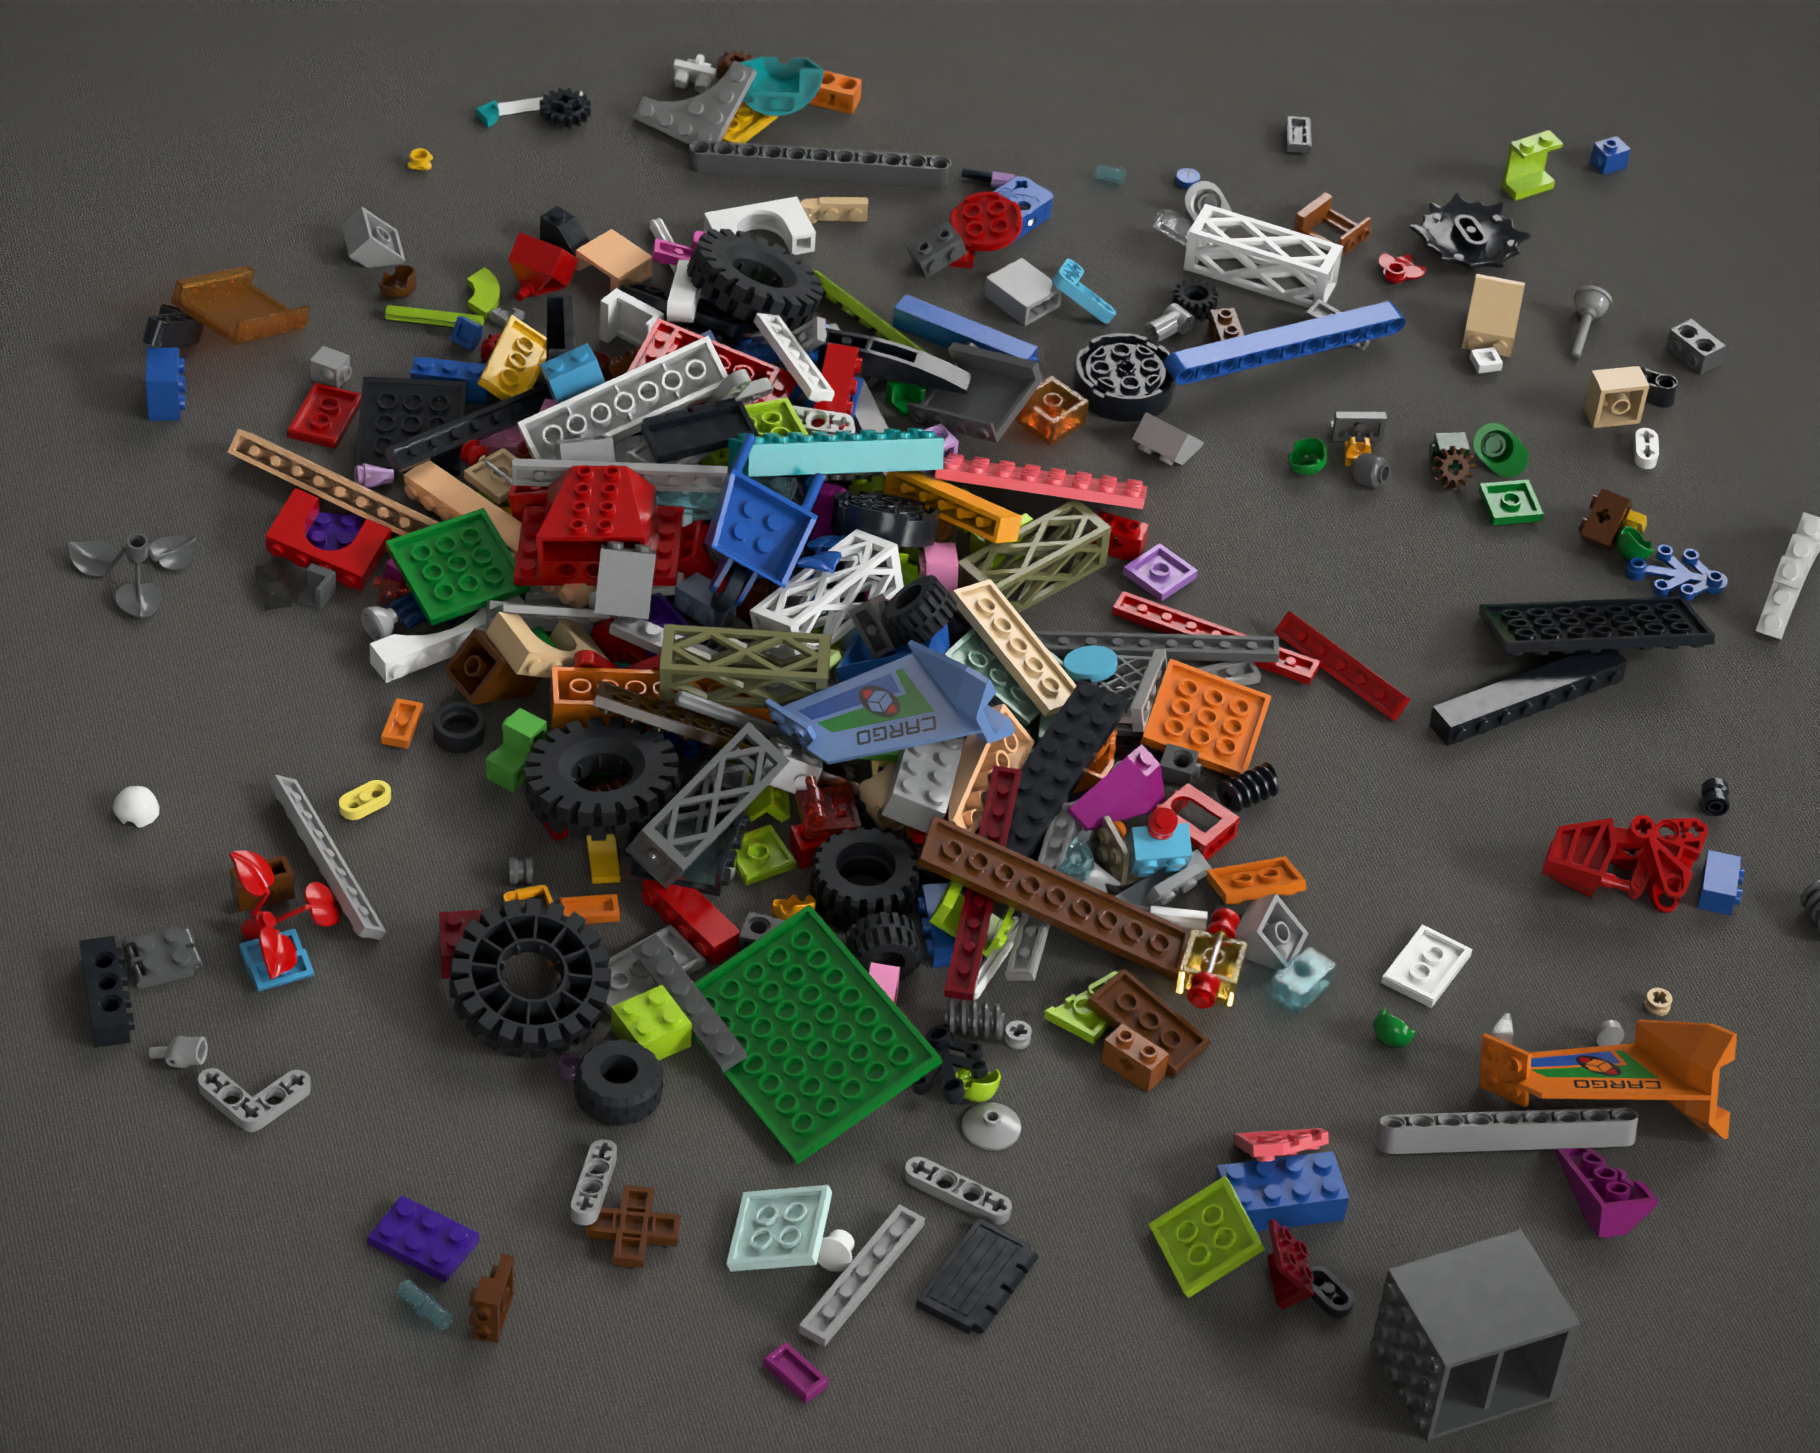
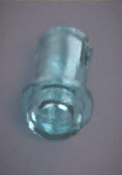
[1095,164,1127,185]

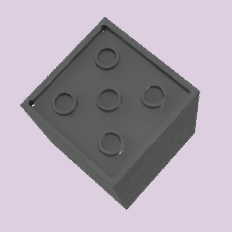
[1370,1229,1581,1441]

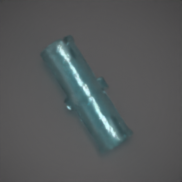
[397,1279,454,1330]

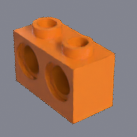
[808,71,862,114]

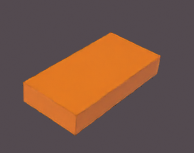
[560,894,620,924]

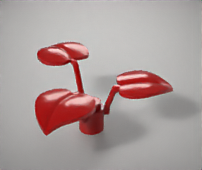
[228,850,342,979]

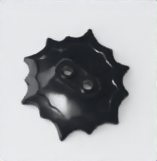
[1409,193,1532,269]

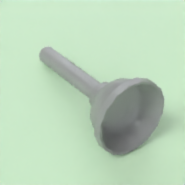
[1571,285,1612,359]

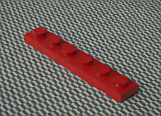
[1274,610,1411,721]

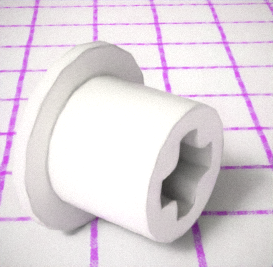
[817,1229,854,1272]

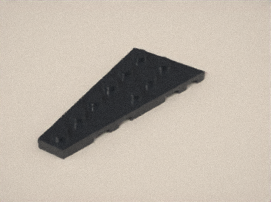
[620,282,759,338]

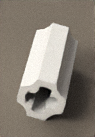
[1149,905,1207,936]

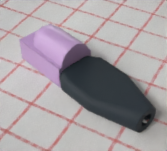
[961,168,1015,188]

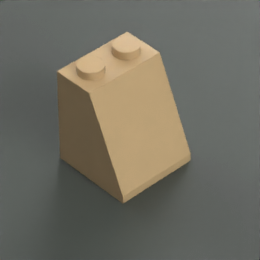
[1462,274,1525,357]

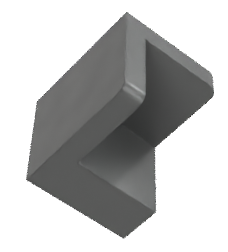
[298,563,336,611]

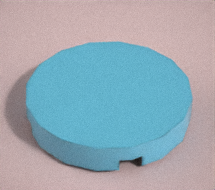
[1064,645,1118,682]

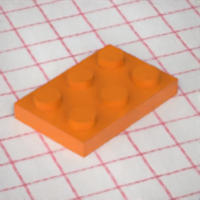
[1207,856,1306,905]

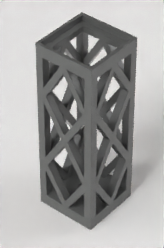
[625,722,790,890]

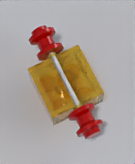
[1176,908,1248,1009]

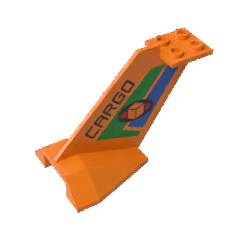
[1479,1020,1737,1140]

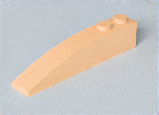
[949,704,1035,833]

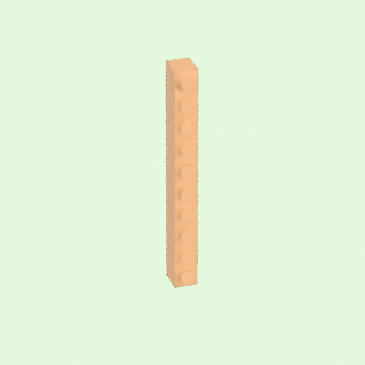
[228,429,439,536]
[403,461,597,609]

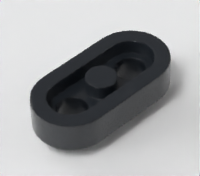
[1309,1266,1355,1318]

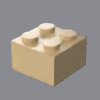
[1583,366,1649,428]

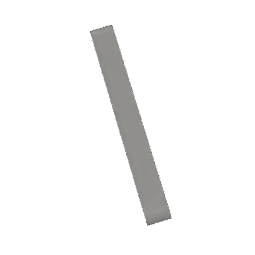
[1377,1107,1638,1154]

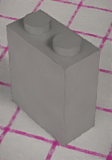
[984,258,1062,326]

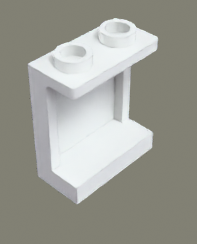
[600,288,664,348]

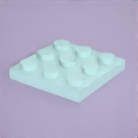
[726,1185,832,1272]

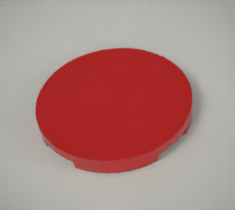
[949,192,1023,252]

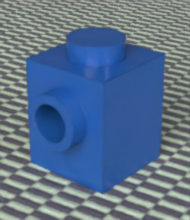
[1590,136,1631,175]

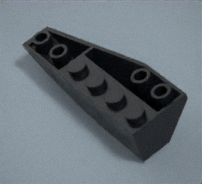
[818,328,972,394]

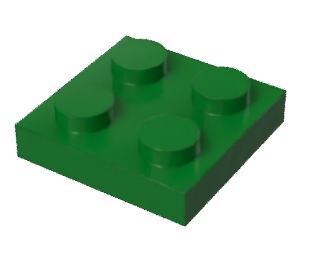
[1478,479,1544,526]

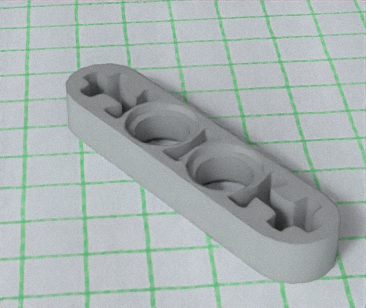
[571,1139,617,1225]
[904,1157,1012,1225]

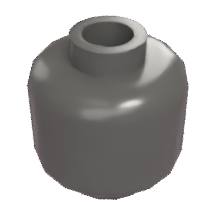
[1350,453,1390,488]

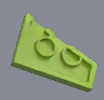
[1044,971,1118,1044]

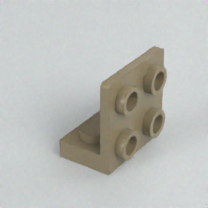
[1096,816,1147,892]

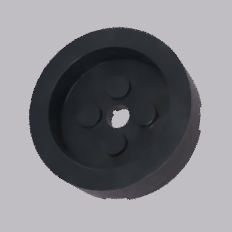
[1073,333,1175,422]
[830,491,940,547]

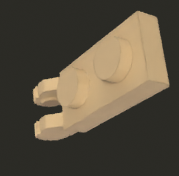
[801,197,868,223]

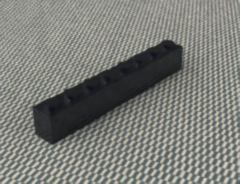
[1429,649,1627,746]

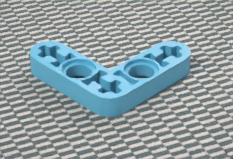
[1052,259,1116,324]

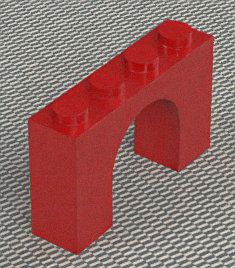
[265,488,391,591]

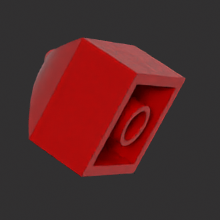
[508,232,579,301]

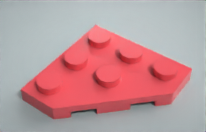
[1234,1128,1329,1161]

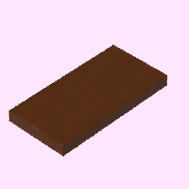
[1085,968,1211,1079]

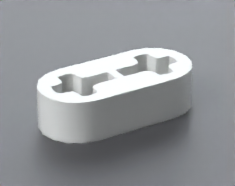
[1633,428,1659,469]

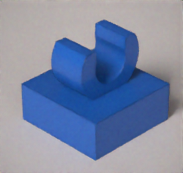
[450,316,484,350]

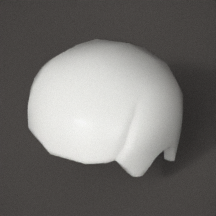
[113,786,160,828]

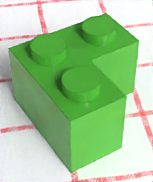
[485,708,547,793]

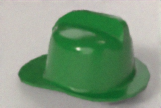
[1473,423,1529,478]

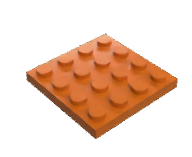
[1140,659,1272,777]

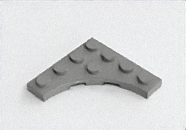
[632,61,757,146]

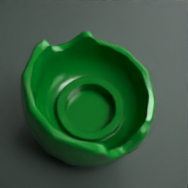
[1288,438,1327,476]
[1616,526,1656,560]
[1373,1008,1416,1048]

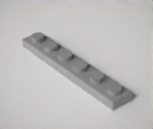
[798,1204,925,1347]

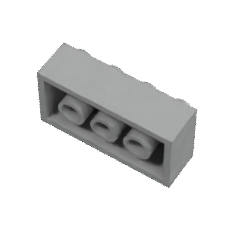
[881,737,965,833]

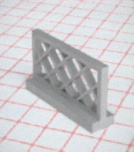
[486,601,609,635]
[1091,649,1167,732]

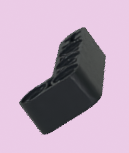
[142,304,205,347]

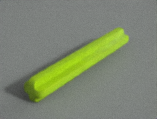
[385,305,484,330]

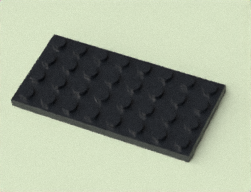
[1479,596,1715,656]

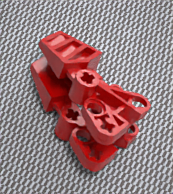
[1541,815,1708,913]

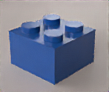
[146,347,186,421]

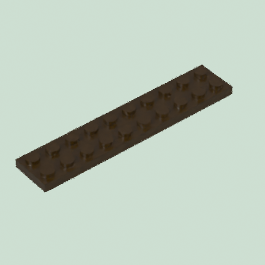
[593,680,862,795]

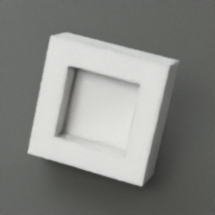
[1470,347,1503,374]

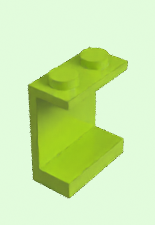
[1501,130,1563,201]
[929,880,1015,958]

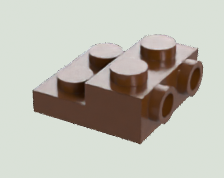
[469,1254,514,1343]

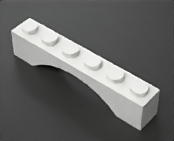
[370,595,525,683]

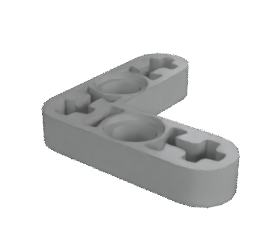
[705,369,774,407]
[198,1068,311,1132]

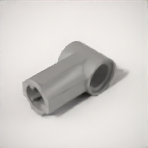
[1144,303,1195,344]

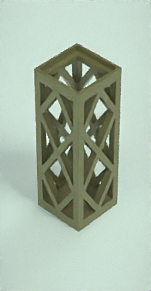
[957,499,1111,613]
[660,624,831,708]

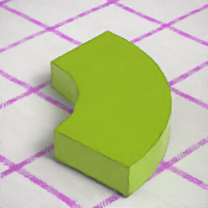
[467,267,500,319]

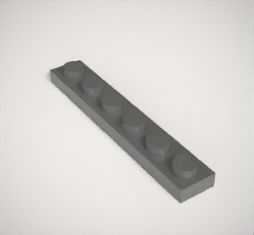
[632,934,748,1073]

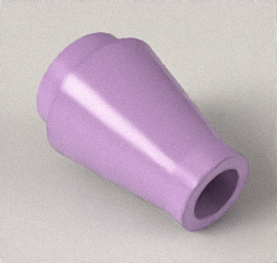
[354,463,394,488]

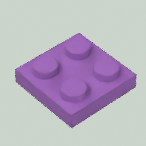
[1123,543,1198,602]

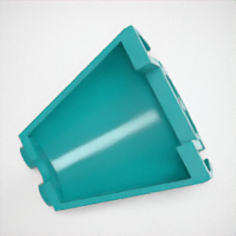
[729,56,824,116]

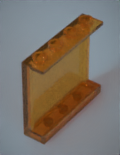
[171,265,311,345]

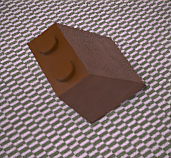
[443,628,543,705]

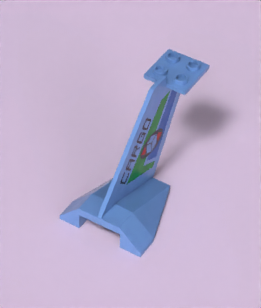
[765,640,1015,764]

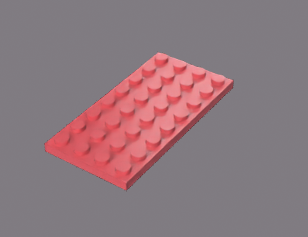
[935,453,1148,509]

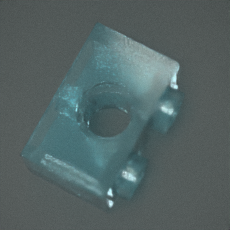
[1271,947,1336,1014]

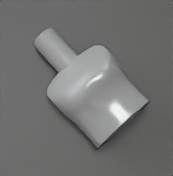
[149,1036,208,1069]

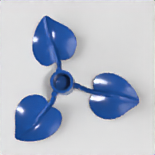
[745,535,847,601]

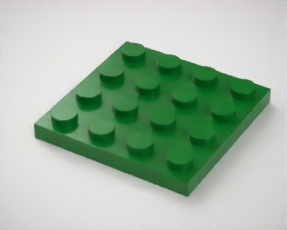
[386,508,530,626]

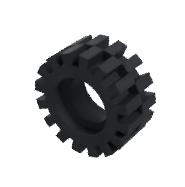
[1172,279,1218,322]

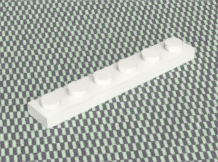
[754,313,835,402]

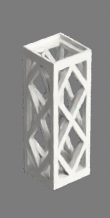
[1183,204,1343,308]
[750,529,904,659]

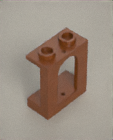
[1293,192,1371,257]

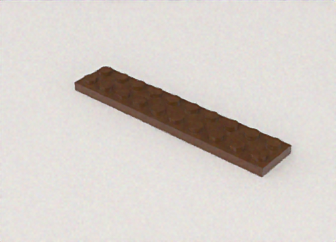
[916,815,1192,981]

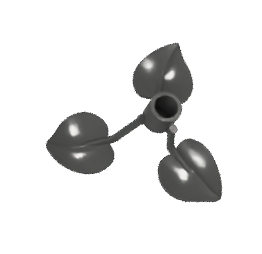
[68,533,197,618]

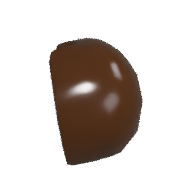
[378,265,416,300]

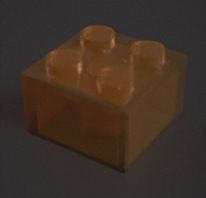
[1015,376,1089,446]

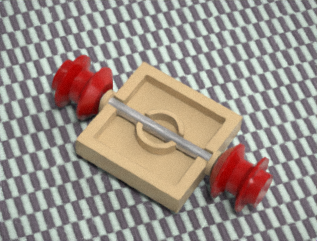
[460,439,517,505]

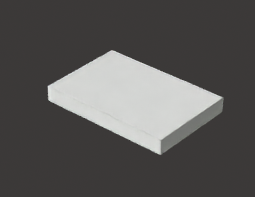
[1381,925,1472,1008]

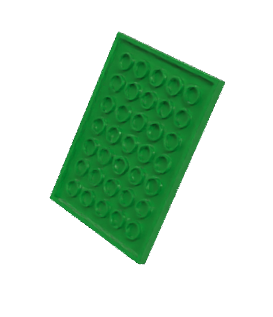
[692,904,943,1165]

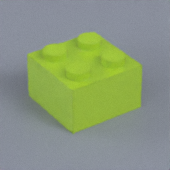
[611,985,692,1061]

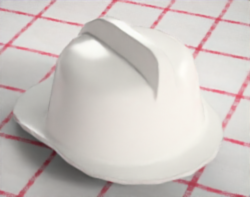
[1185,181,1232,235]

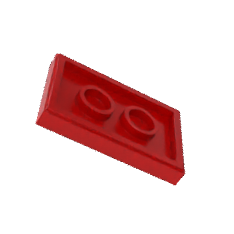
[287,383,362,449]

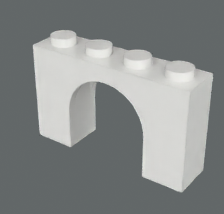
[704,197,816,255]

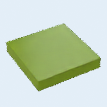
[720,824,797,886]

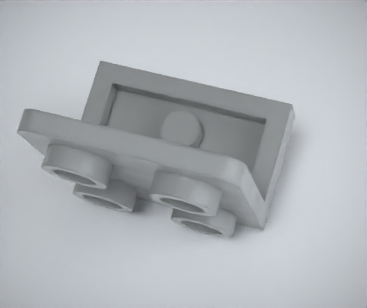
[762,735,823,799]

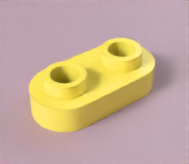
[339,780,391,820]

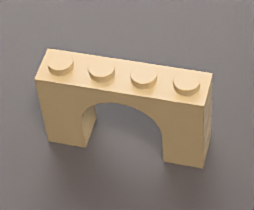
[486,612,608,678]

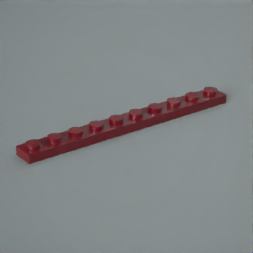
[944,765,1021,1001]

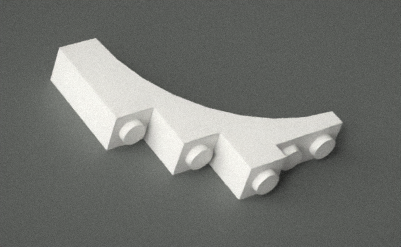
[1755,512,1820,640]

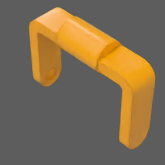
[503,885,553,908]

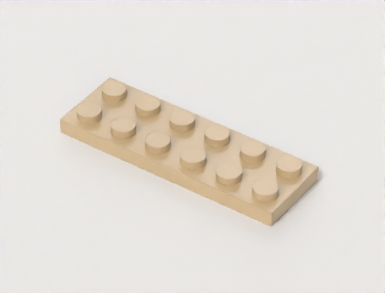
[951,579,1077,717]

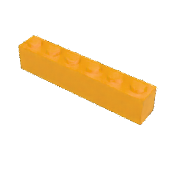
[883,470,1022,543]

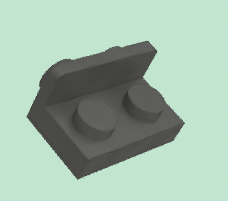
[1330,411,1387,442]

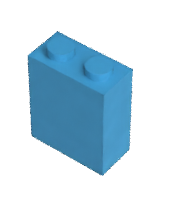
[540,343,605,405]

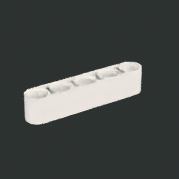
[667,260,702,323]

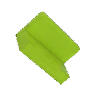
[746,775,790,823]

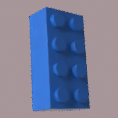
[1214,1151,1349,1231]

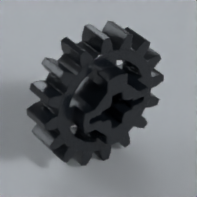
[540,88,591,129]

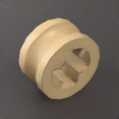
[1644,988,1673,1016]

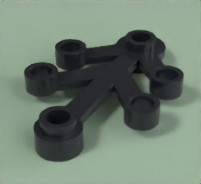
[912,1026,988,1104]

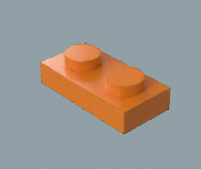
[381,698,423,749]

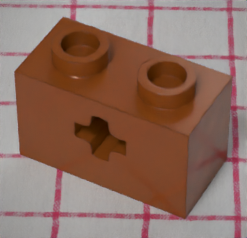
[1101,1023,1169,1093]

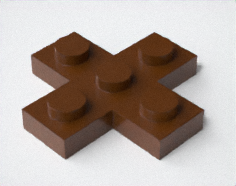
[586,1185,681,1268]

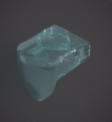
[1058,836,1095,882]

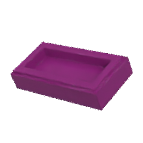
[763,1342,829,1403]

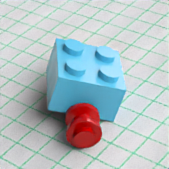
[1126,807,1192,877]

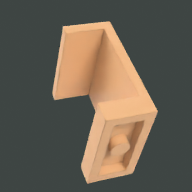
[576,229,653,293]

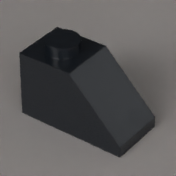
[540,206,590,257]

